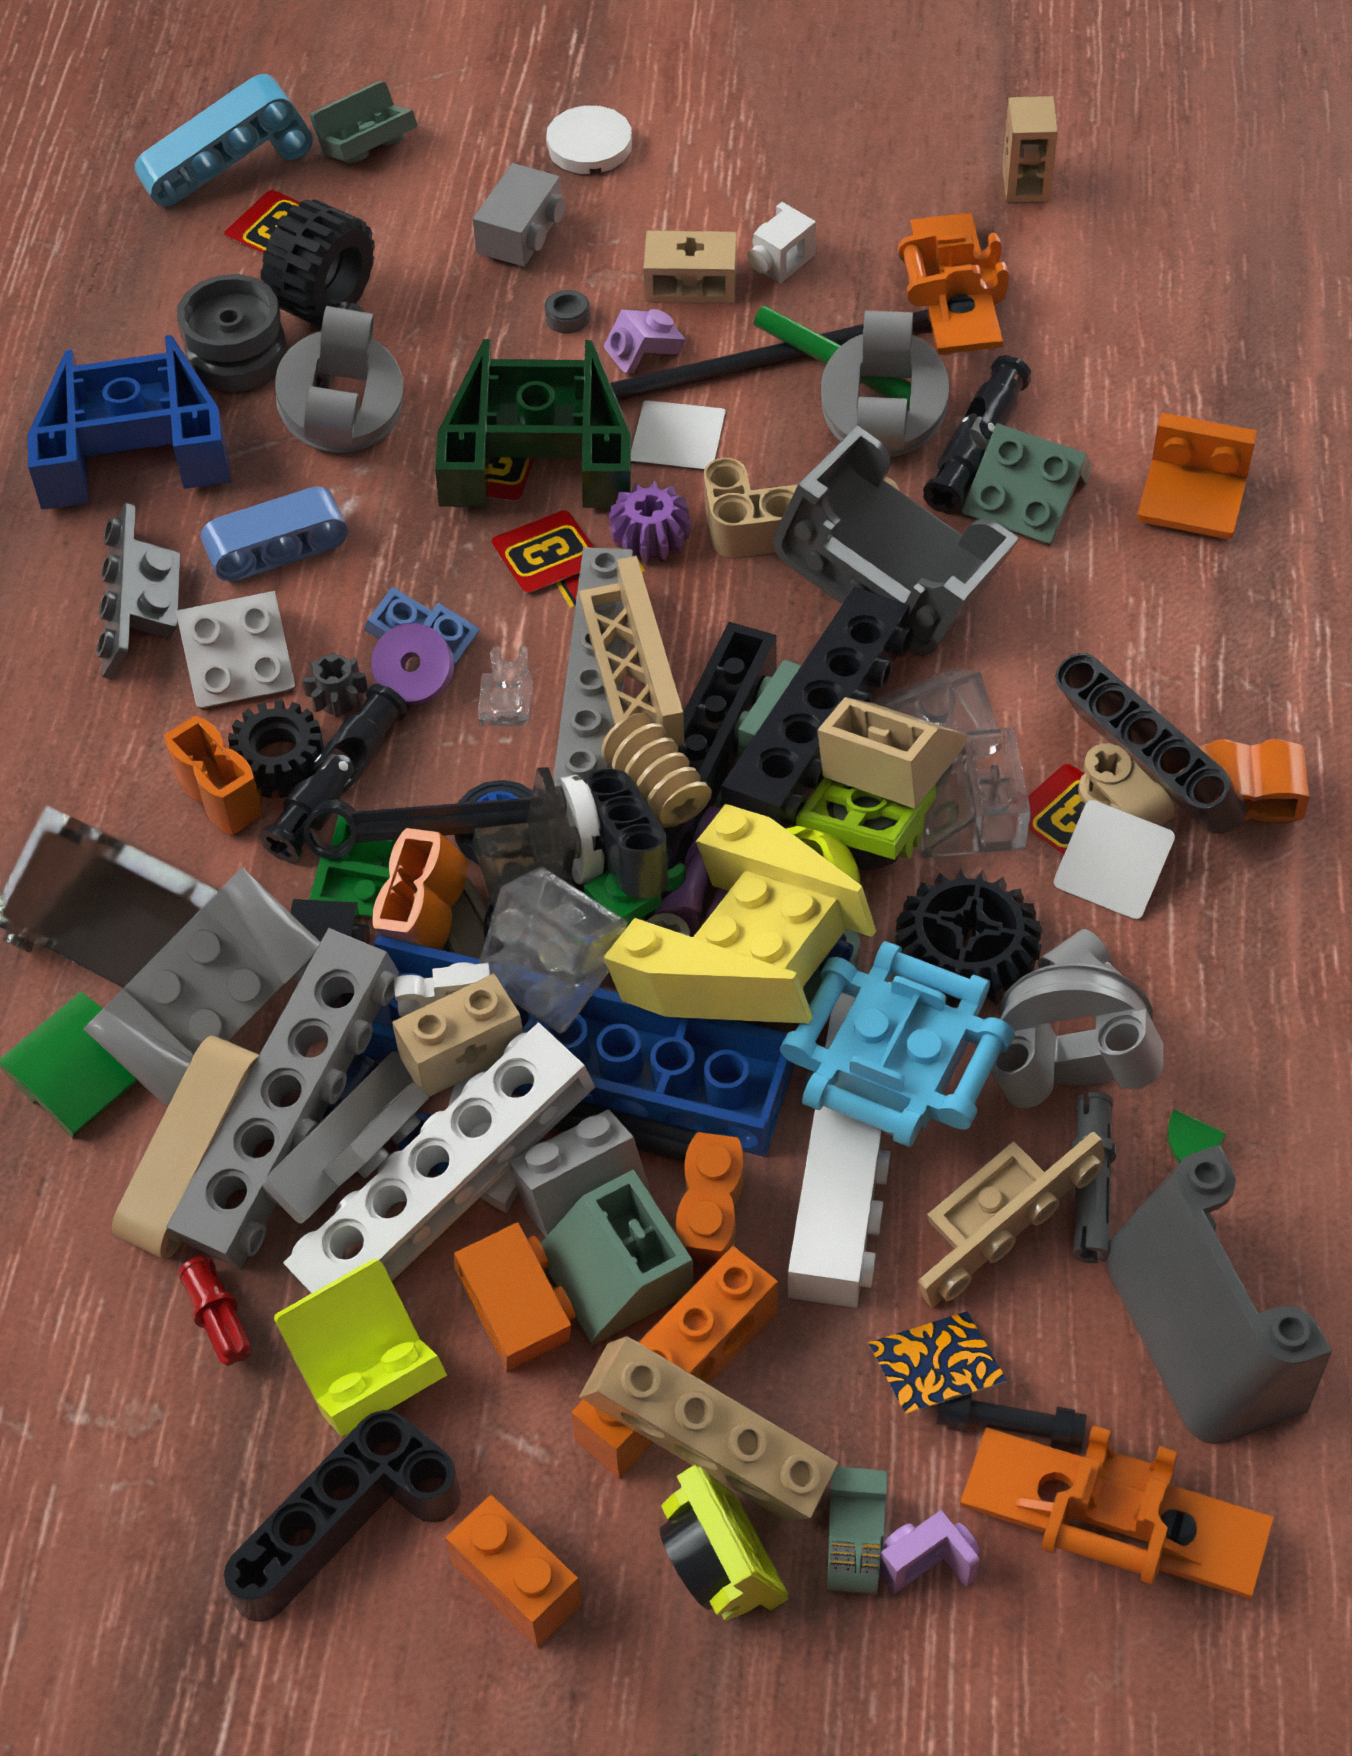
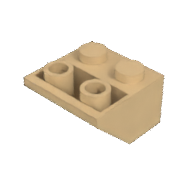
[818,697,968,809]

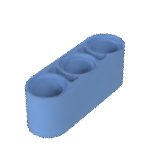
[200,486,349,581]

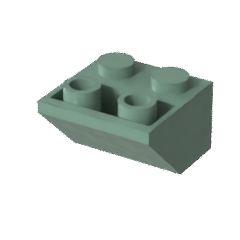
[541,1169,694,1346]

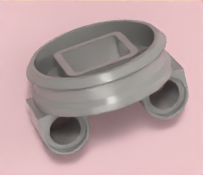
[275,306,403,452]
[821,310,949,457]
[991,963,1164,1108]

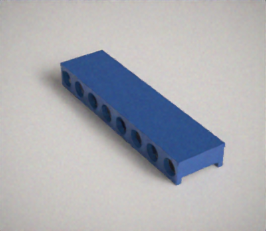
[355,935,795,1157]

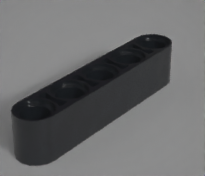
[1055,653,1247,834]

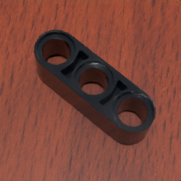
[583,769,669,898]

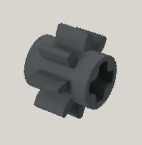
[302,653,368,717]

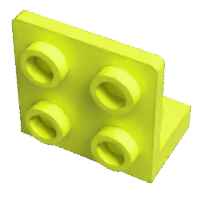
[274,1258,447,1437]

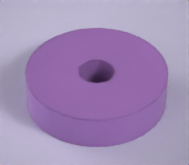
[371,623,454,706]

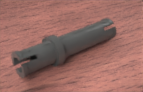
[1071,1092,1117,1263]

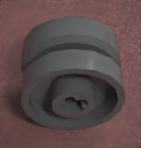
[177,274,287,392]

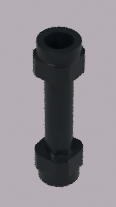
[936,1393,1087,1451]

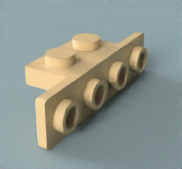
[918,1132,1105,1307]

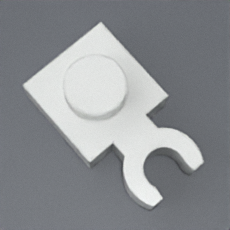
[394,962,490,1017]

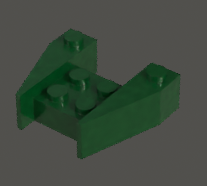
[435,339,631,508]

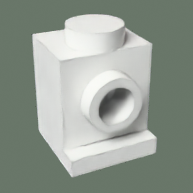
[747,202,816,284]

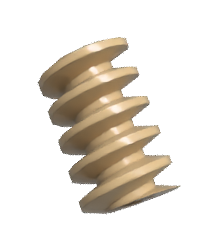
[601,712,712,828]

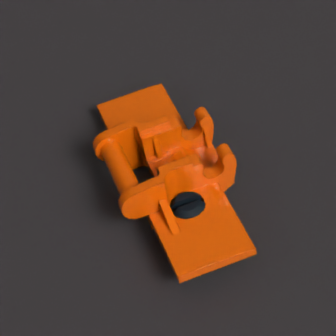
[897,213,1009,356]
[960,1425,1274,1600]

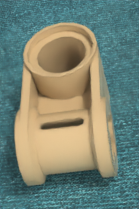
[1078,743,1175,826]

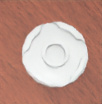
[546,106,632,174]
[554,775,604,884]

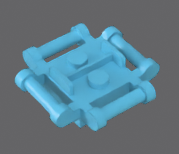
[780,941,1015,1147]

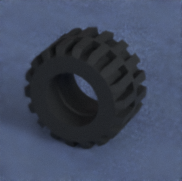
[261,199,375,327]

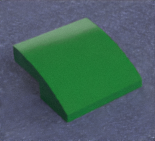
[309,815,397,919]
[0,991,139,1139]

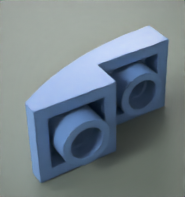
[364,586,480,667]

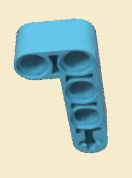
[134,74,313,206]

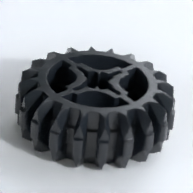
[895,868,1042,1008]

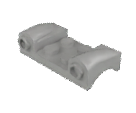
[84,867,321,1107]

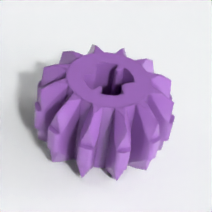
[609,481,691,564]

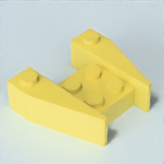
[603,804,876,1024]

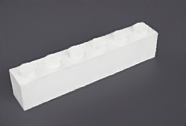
[788,982,893,1308]

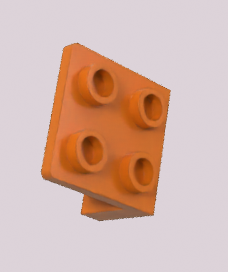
[1137,412,1258,539]

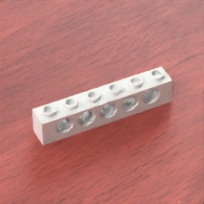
[283,1022,595,1294]

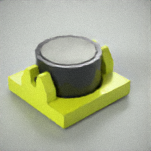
[659,1465,789,1621]

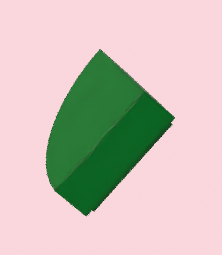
[1166,1109,1226,1164]

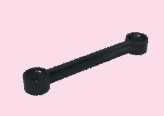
[304,795,558,859]

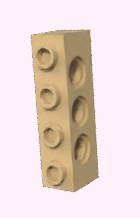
[579,1336,838,1521]

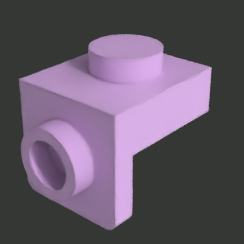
[604,309,686,373]
[879,1510,980,1594]

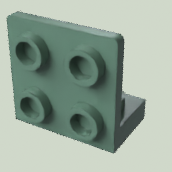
[962,423,1093,545]

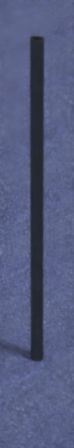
[610,309,932,400]

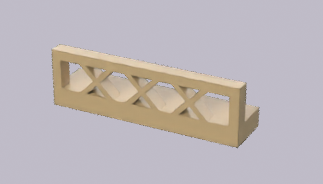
[579,556,685,746]

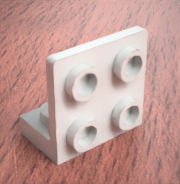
[176,591,295,709]

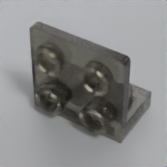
[472,767,581,925]

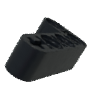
[224,1410,461,1622]

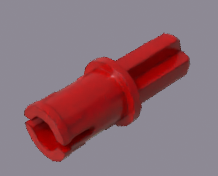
[178,1256,250,1366]

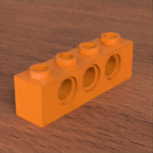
[571,1246,778,1479]

